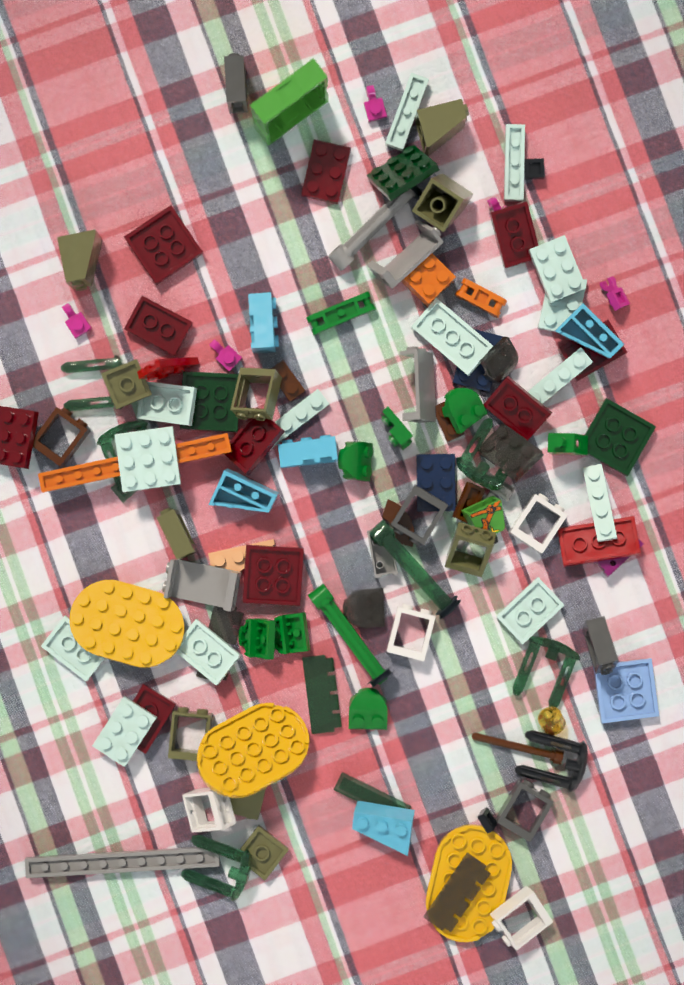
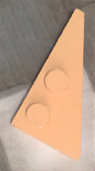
[208,539,275,572]

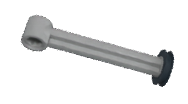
[328,185,422,271]

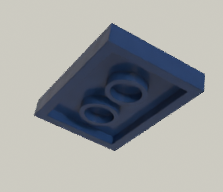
[452,329,503,392]
[416,454,456,512]

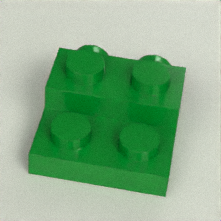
[381,406,413,450]

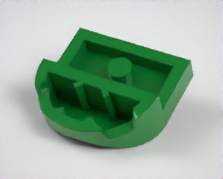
[442,388,488,433]
[338,441,373,482]
[274,612,311,654]
[238,618,276,660]
[348,688,388,730]

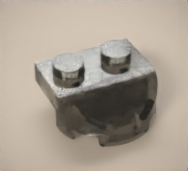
[480,337,519,383]
[343,588,385,628]

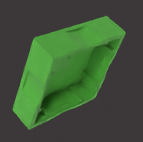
[250,58,329,146]

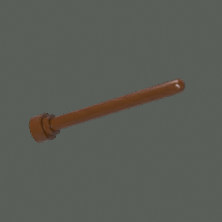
[472,733,564,765]

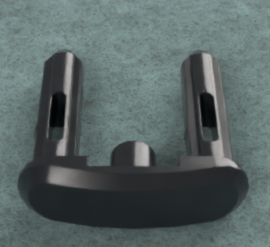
[515,730,588,792]

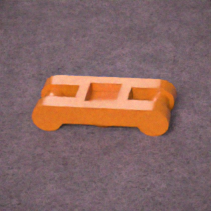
[455,278,507,318]

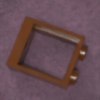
[33,407,90,468]

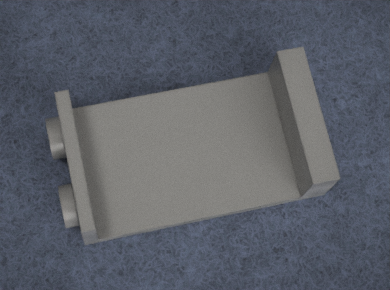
[367,220,444,289]
[400,346,436,423]
[162,558,242,612]

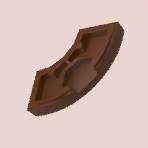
[382,499,414,547]

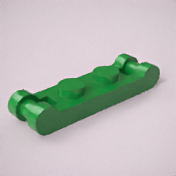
[306,291,376,335]

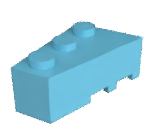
[248,292,279,354]
[554,303,624,358]
[278,435,338,468]
[208,468,279,513]
[352,801,415,856]

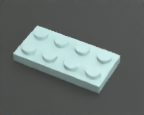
[411,298,494,376]

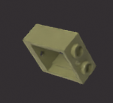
[230,367,282,421]
[157,508,198,560]
[445,522,496,577]
[168,707,213,761]

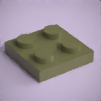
[101,359,152,410]
[235,825,289,880]

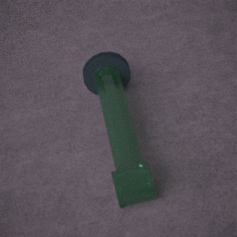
[368,520,461,619]

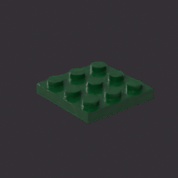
[366,145,440,201]
[180,371,239,432]
[577,398,656,477]

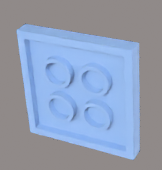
[593,658,659,723]

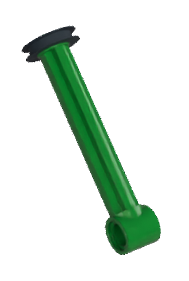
[308,584,394,688]

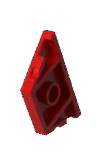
[137,357,200,381]

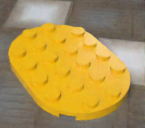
[70,580,185,668]
[197,703,309,798]
[426,824,512,942]

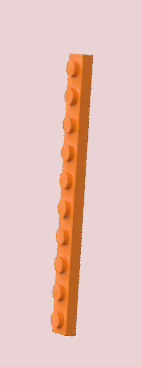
[38,433,232,493]

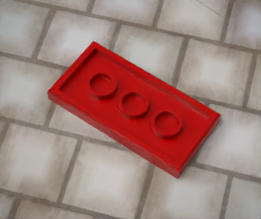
[558,516,641,567]

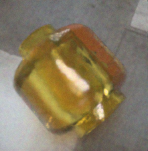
[538,706,566,735]

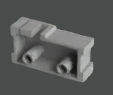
[367,527,398,578]

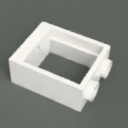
[508,493,567,554]
[386,603,436,661]
[182,788,236,833]
[490,886,553,951]

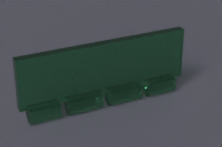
[302,655,342,734]

